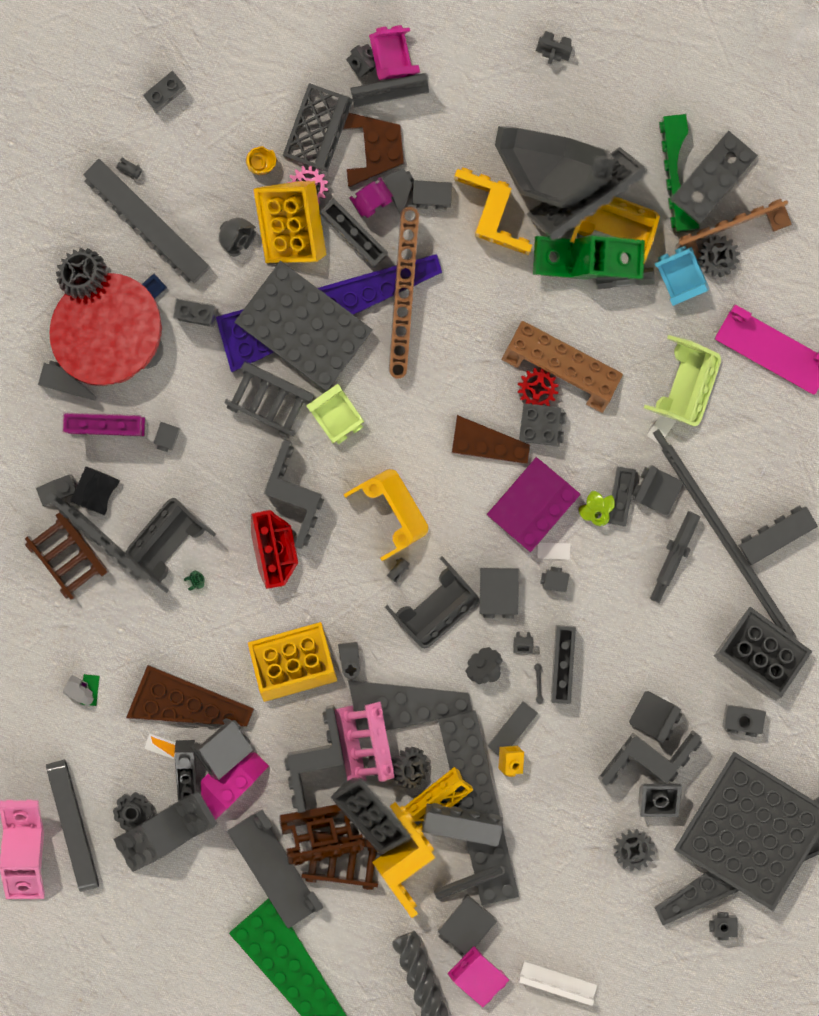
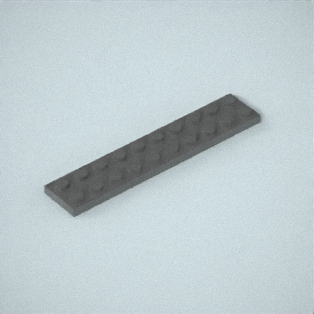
[438,710,519,905]

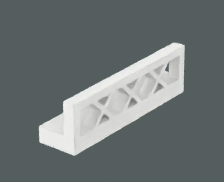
[518,960,597,1006]

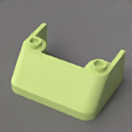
[644,335,721,426]

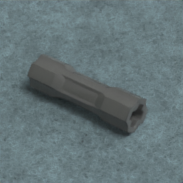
[596,268,655,289]

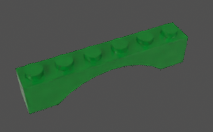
[659,114,700,233]

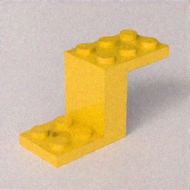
[454,167,533,256]
[372,802,435,918]

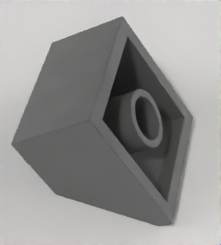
[638,784,682,817]

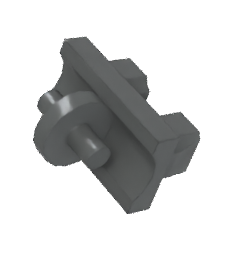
[536,31,573,65]

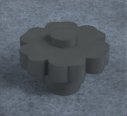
[465,647,503,684]
[113,792,153,831]

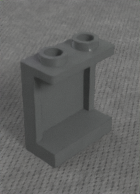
[479,568,519,618]
[191,718,253,780]
[438,894,497,956]

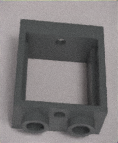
[173,298,218,327]

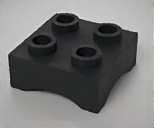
[70,466,120,515]

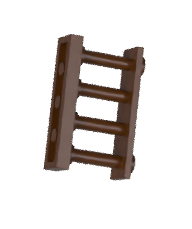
[25,512,110,600]
[301,830,378,890]

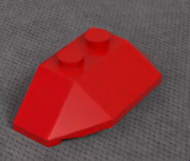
[251,510,298,589]

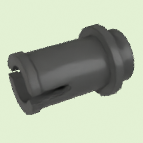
[116,157,142,179]
[387,557,410,583]

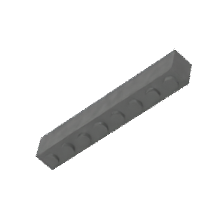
[83,159,210,284]

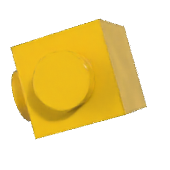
[498,746,524,777]

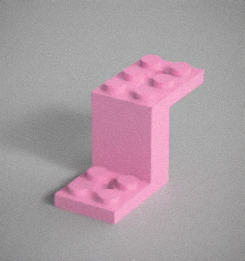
[0,799,45,899]

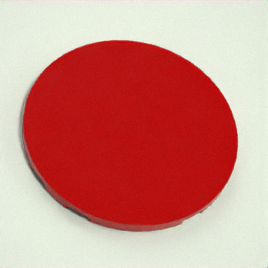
[49,273,162,386]

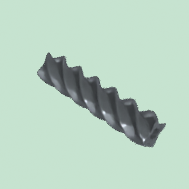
[392,931,448,1016]

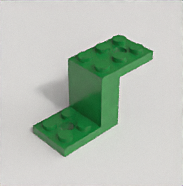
[533,235,645,280]

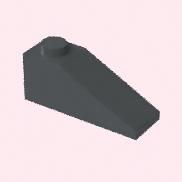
[38,360,96,401]

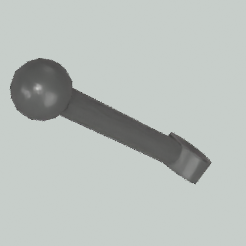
[534,663,543,704]

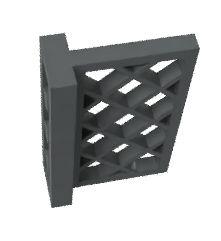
[351,73,429,108]
[283,83,354,172]

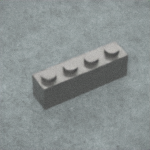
[320,198,388,268]
[738,505,818,565]
[551,625,576,704]
[422,803,503,846]

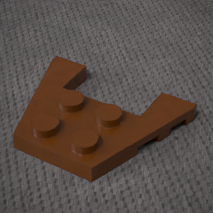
[343,113,404,187]

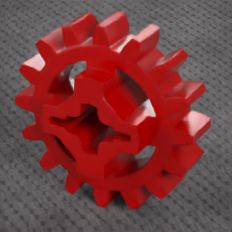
[517,368,559,406]

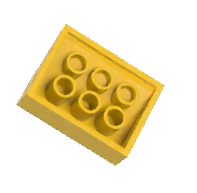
[253,181,327,263]
[248,622,338,702]

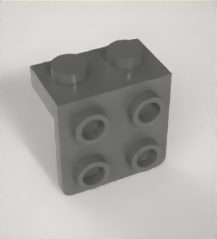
[519,404,567,447]
[632,465,683,515]
[629,691,682,743]

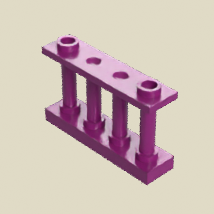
[63,413,145,436]

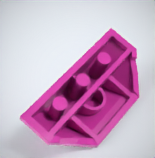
[201,752,269,820]

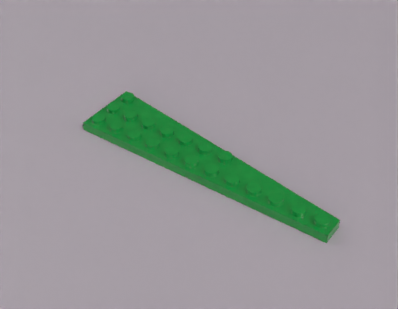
[229,898,347,1016]

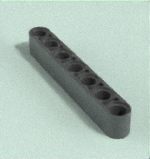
[46,759,99,892]

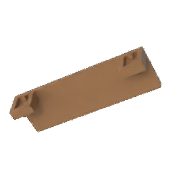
[676,199,792,261]
[501,321,623,413]

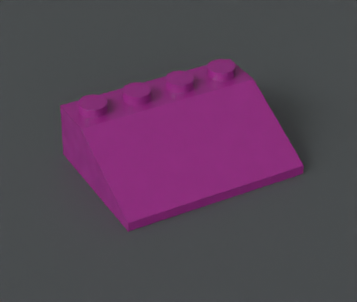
[486,457,581,553]

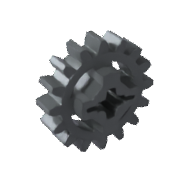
[698,235,740,277]
[393,746,429,789]
[613,829,655,871]

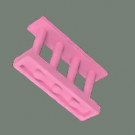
[334,702,395,782]

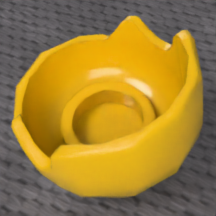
[246,146,277,176]

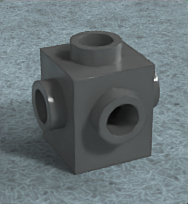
[346,44,376,78]
[709,912,738,941]

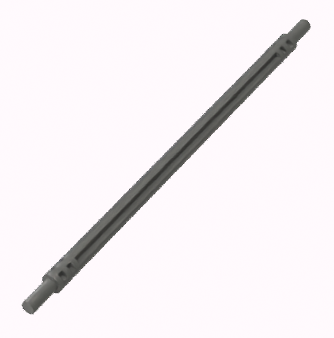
[653,429,797,639]

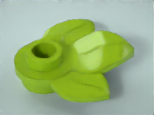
[578,491,615,526]

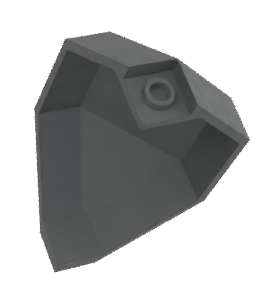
[495,126,615,207]

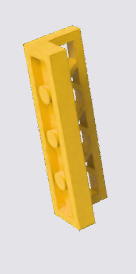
[400,767,473,831]

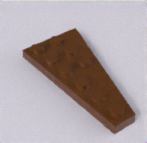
[126,665,254,727]

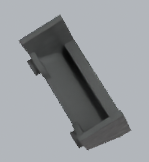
[126,498,216,593]
[385,556,479,648]

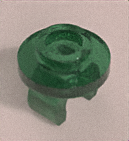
[183,570,205,591]

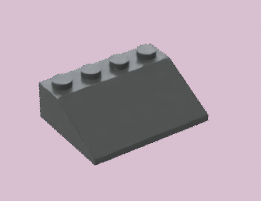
[714,607,812,701]
[331,778,412,855]

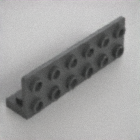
[227,810,324,928]

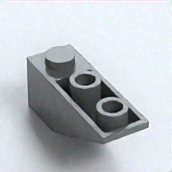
[174,740,197,801]

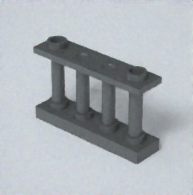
[224,361,314,438]

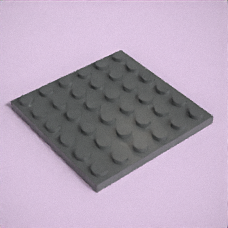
[674,752,819,911]

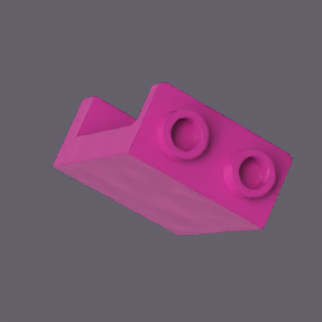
[369,25,420,80]
[447,946,509,1007]

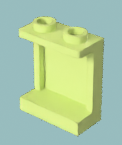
[306,384,364,445]

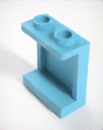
[654,246,710,306]

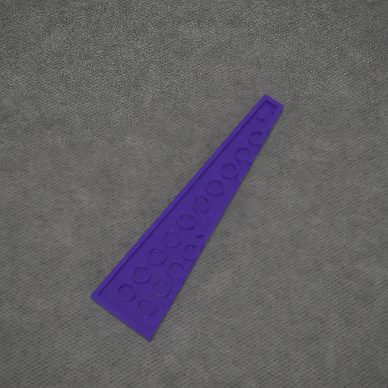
[216,254,442,373]

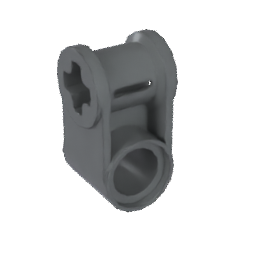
[338,642,360,679]

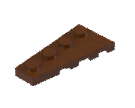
[452,415,530,464]

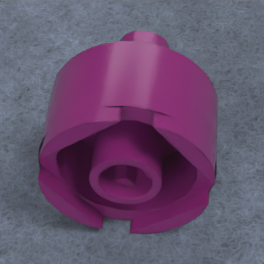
[349,177,393,218]

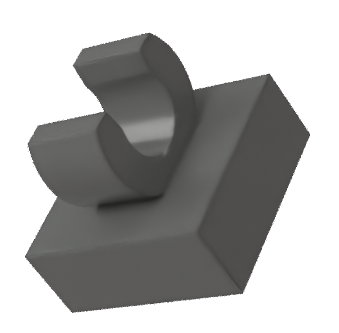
[513,632,533,653]

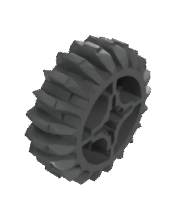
[55,247,108,299]

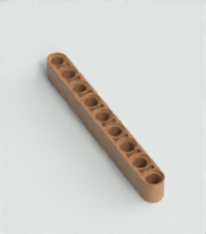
[389,206,419,379]

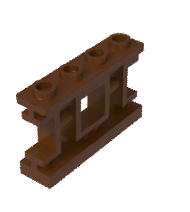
[279,804,365,865]

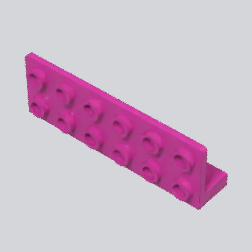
[715,304,819,395]

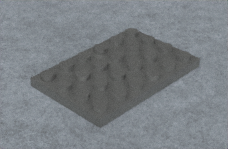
[527,147,648,240]
[235,261,373,391]

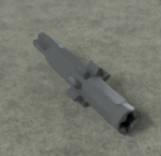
[650,511,701,603]

